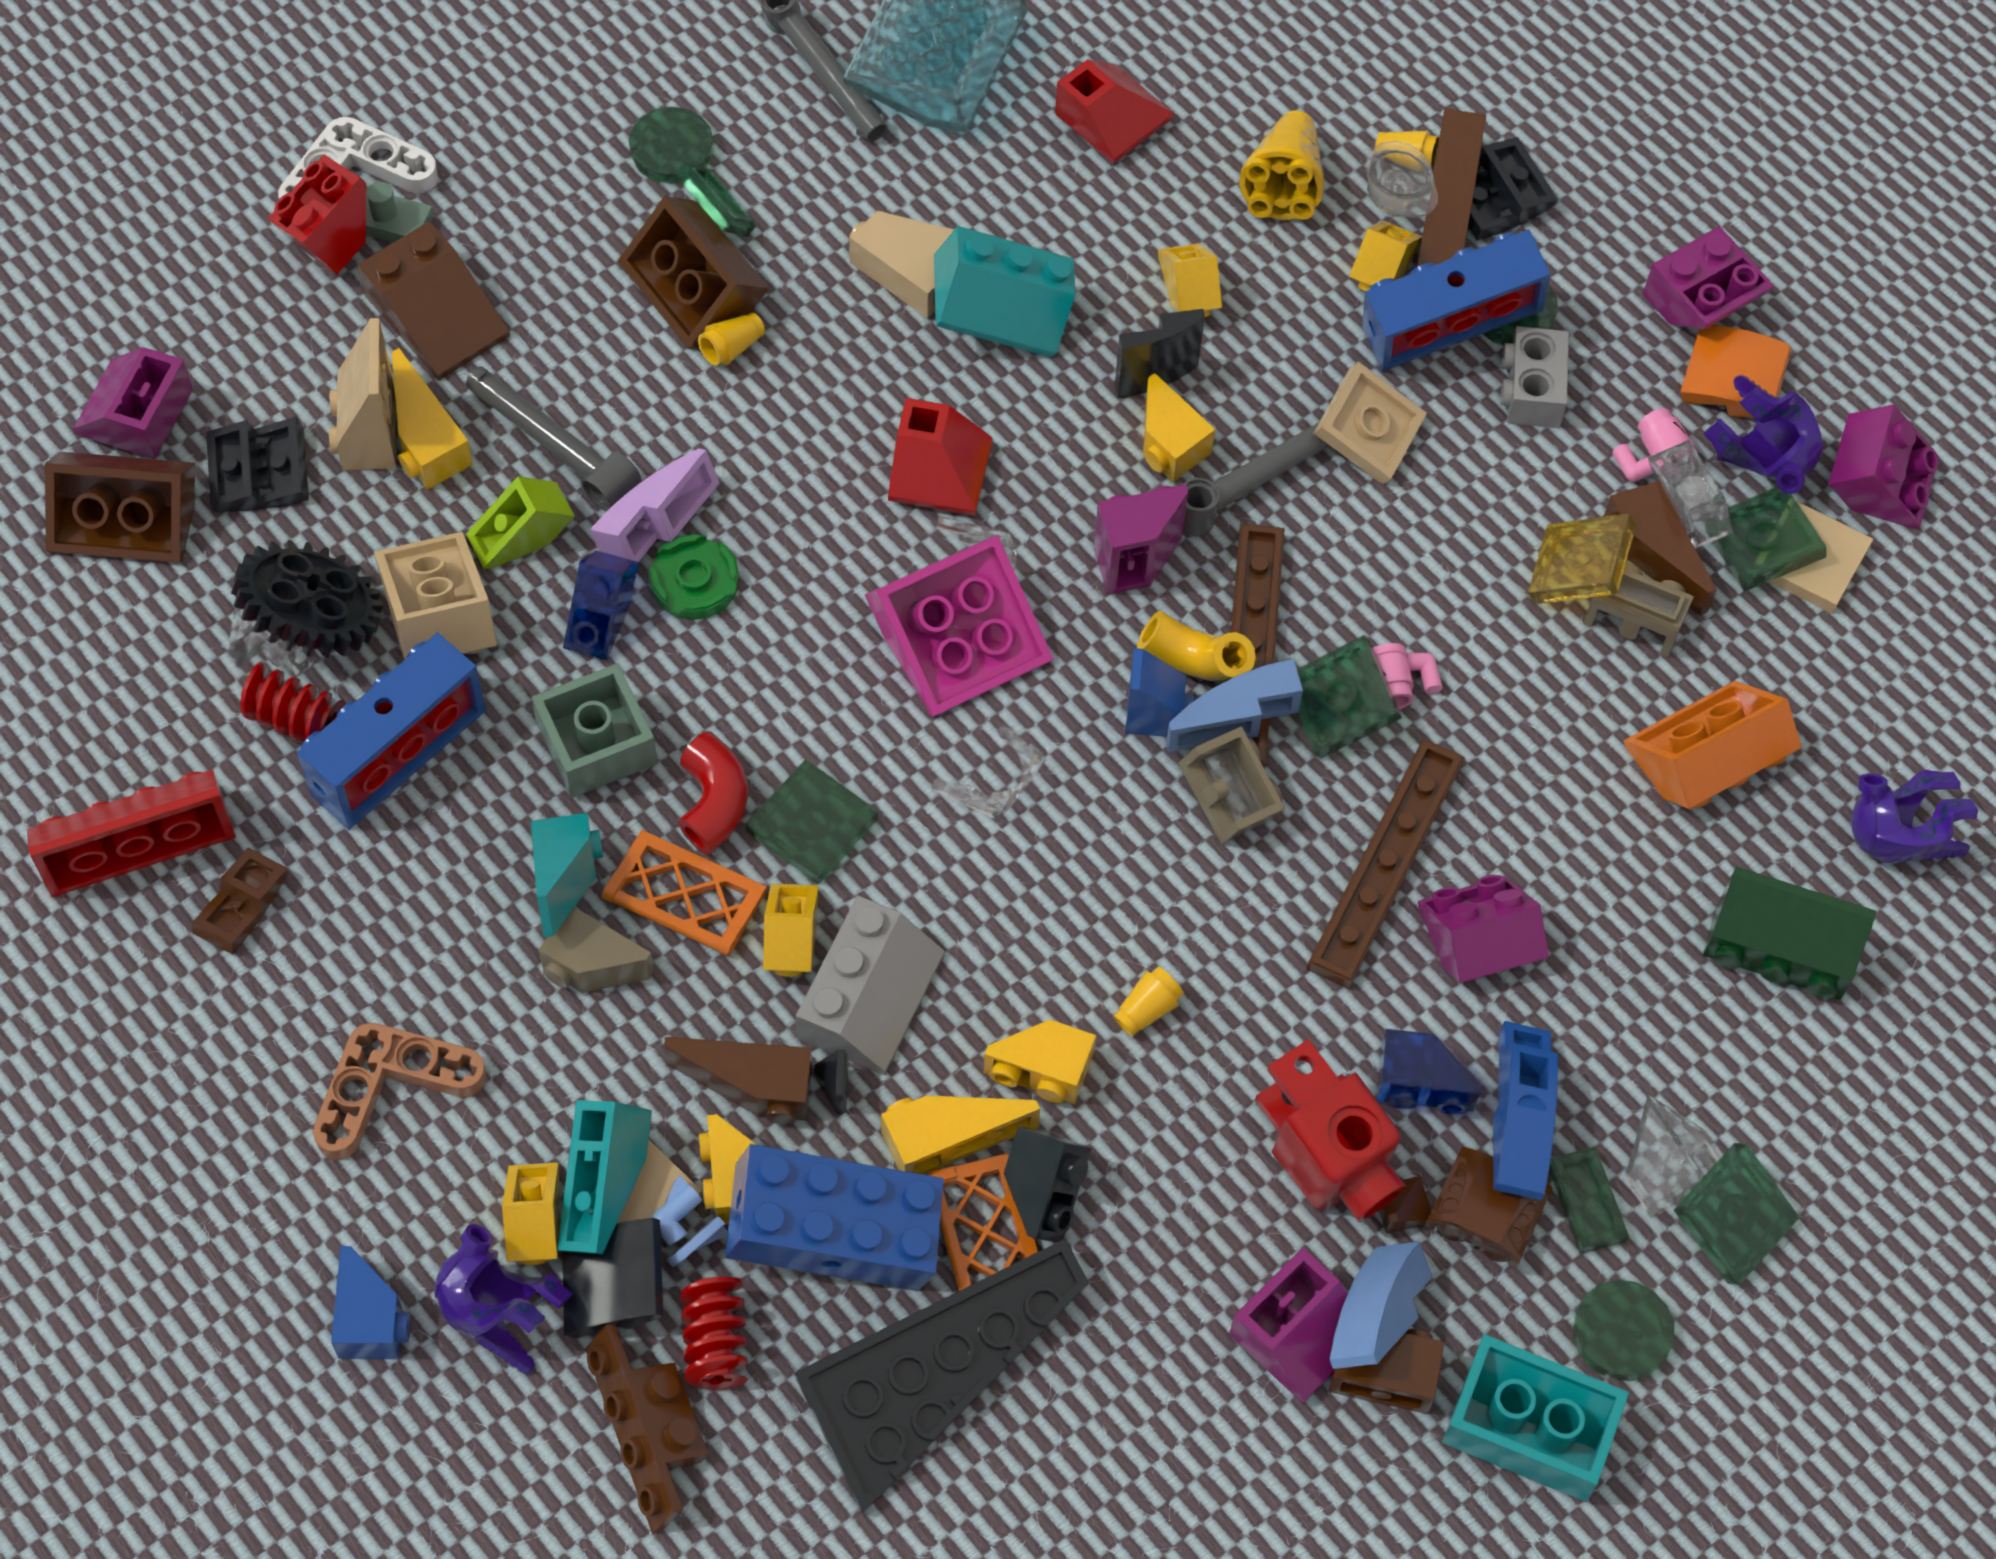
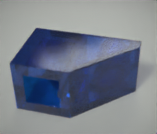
[563,550,639,660]
[1377,1029,1481,1115]

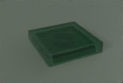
[1703,487,1827,592]
[1297,635,1402,759]
[746,759,878,885]
[1673,1143,1800,1285]

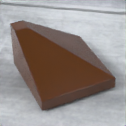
[1379,1176,1431,1234]

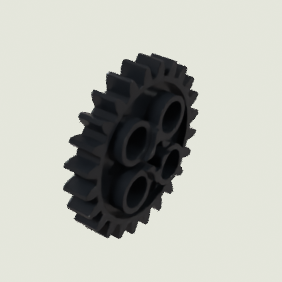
[231,540,384,658]

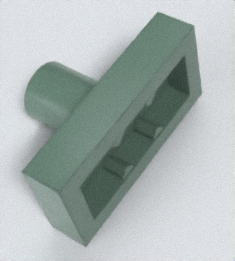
[366,182,434,243]

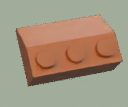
[1623,681,1802,809]

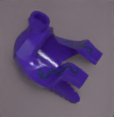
[1703,375,1824,494]
[1851,770,1978,864]
[434,1224,573,1374]

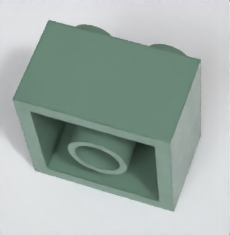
[531,663,658,798]

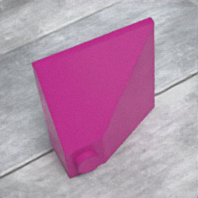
[864,535,1054,717]

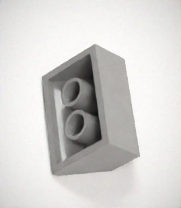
[796,895,945,1076]

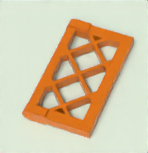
[602,830,767,957]
[925,1153,1038,1291]

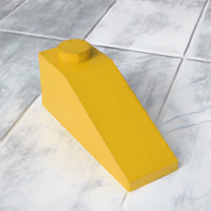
[391,348,473,490]
[881,1095,1040,1175]

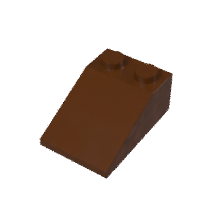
[357,221,510,381]

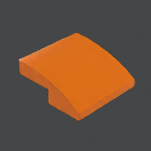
[1680,325,1792,418]

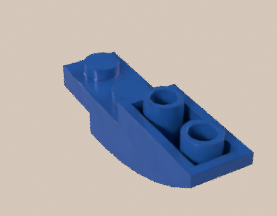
[1493,1021,1558,1200]

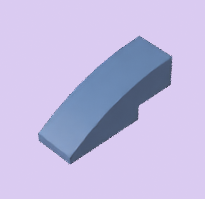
[1166,659,1303,752]
[1330,1241,1432,1369]

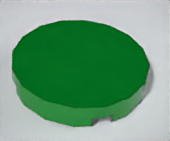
[648,534,740,620]

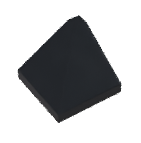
[814,1050,848,1114]

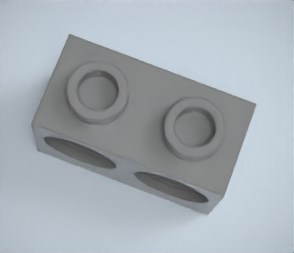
[1500,326,1569,428]

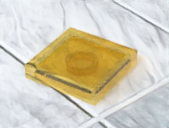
[1528,513,1636,604]

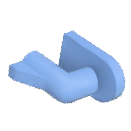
[652,1176,728,1267]

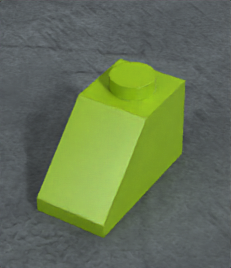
[466,476,575,570]

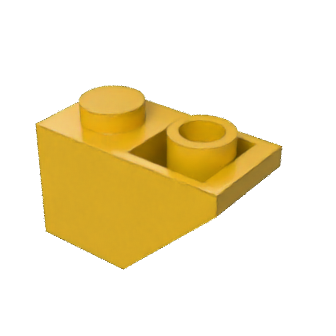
[983,1019,1096,1105]
[699,1114,756,1224]

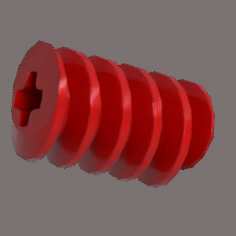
[240,661,346,743]
[680,1276,749,1390]

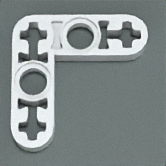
[278,117,438,199]

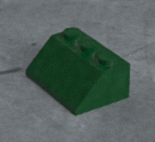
[1702,866,1877,1000]

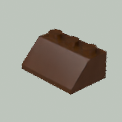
[618,196,769,350]
[45,451,195,563]

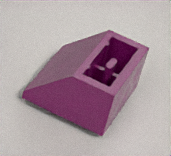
[1643,226,1774,329]
[72,347,193,459]
[1828,404,1939,529]
[1094,484,1188,595]
[1417,875,1549,983]
[1229,1248,1348,1404]

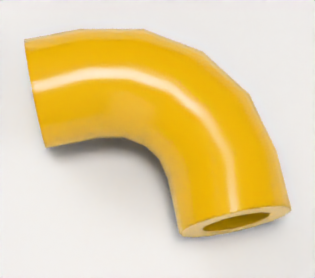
[1137,611,1256,681]

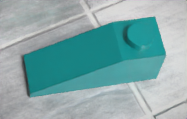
[531,813,603,937]
[557,1100,652,1254]

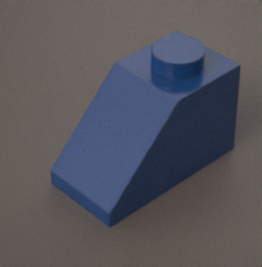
[1125,648,1194,737]
[331,1246,411,1360]

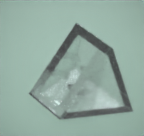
[1624,1094,1734,1218]

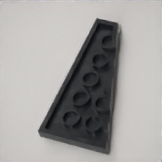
[794,1238,1089,1514]

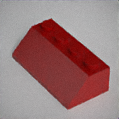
[27,769,236,898]

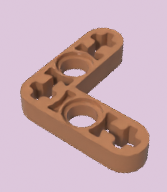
[313,1023,487,1160]

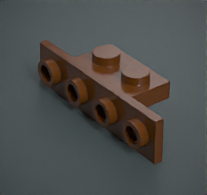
[585,1324,709,1534]

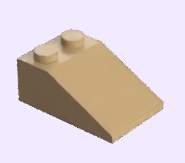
[329,318,397,471]
[374,532,497,660]

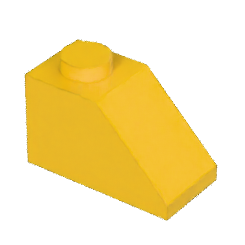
[1349,221,1422,291]
[1158,243,1222,317]
[1143,373,1215,482]
[763,883,818,977]
[502,1163,560,1265]

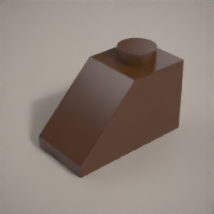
[1328,1329,1445,1414]

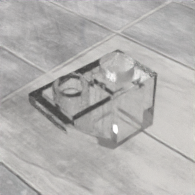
[1648,440,1732,549]

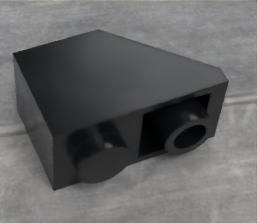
[1004,1126,1092,1242]

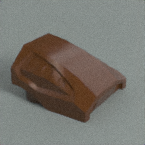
[1425,1146,1553,1268]

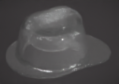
[1366,141,1438,218]

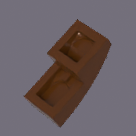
[192,848,288,955]

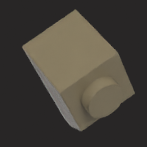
[538,907,654,993]

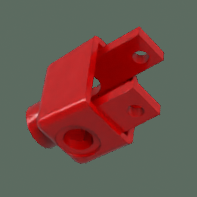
[1255,1039,1406,1222]

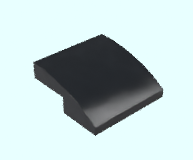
[1468,137,1558,241]
[1115,309,1205,398]
[206,417,309,512]
[562,1218,663,1339]

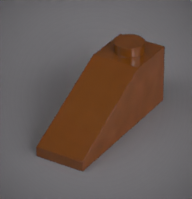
[1602,481,1717,615]
[664,1037,813,1124]

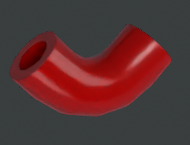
[678,731,749,855]

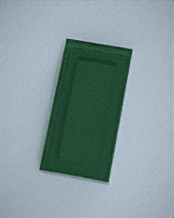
[675,163,756,237]
[1549,1147,1629,1254]

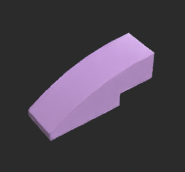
[590,448,719,569]

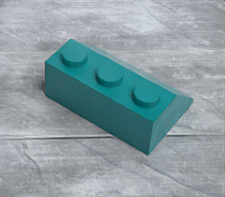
[934,226,1076,358]
[1442,1334,1629,1502]

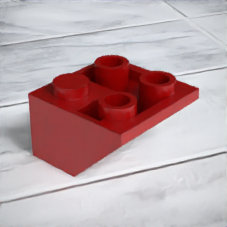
[1055,59,1174,164]
[267,154,366,275]
[888,398,993,516]

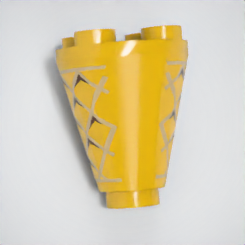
[1239,111,1325,220]

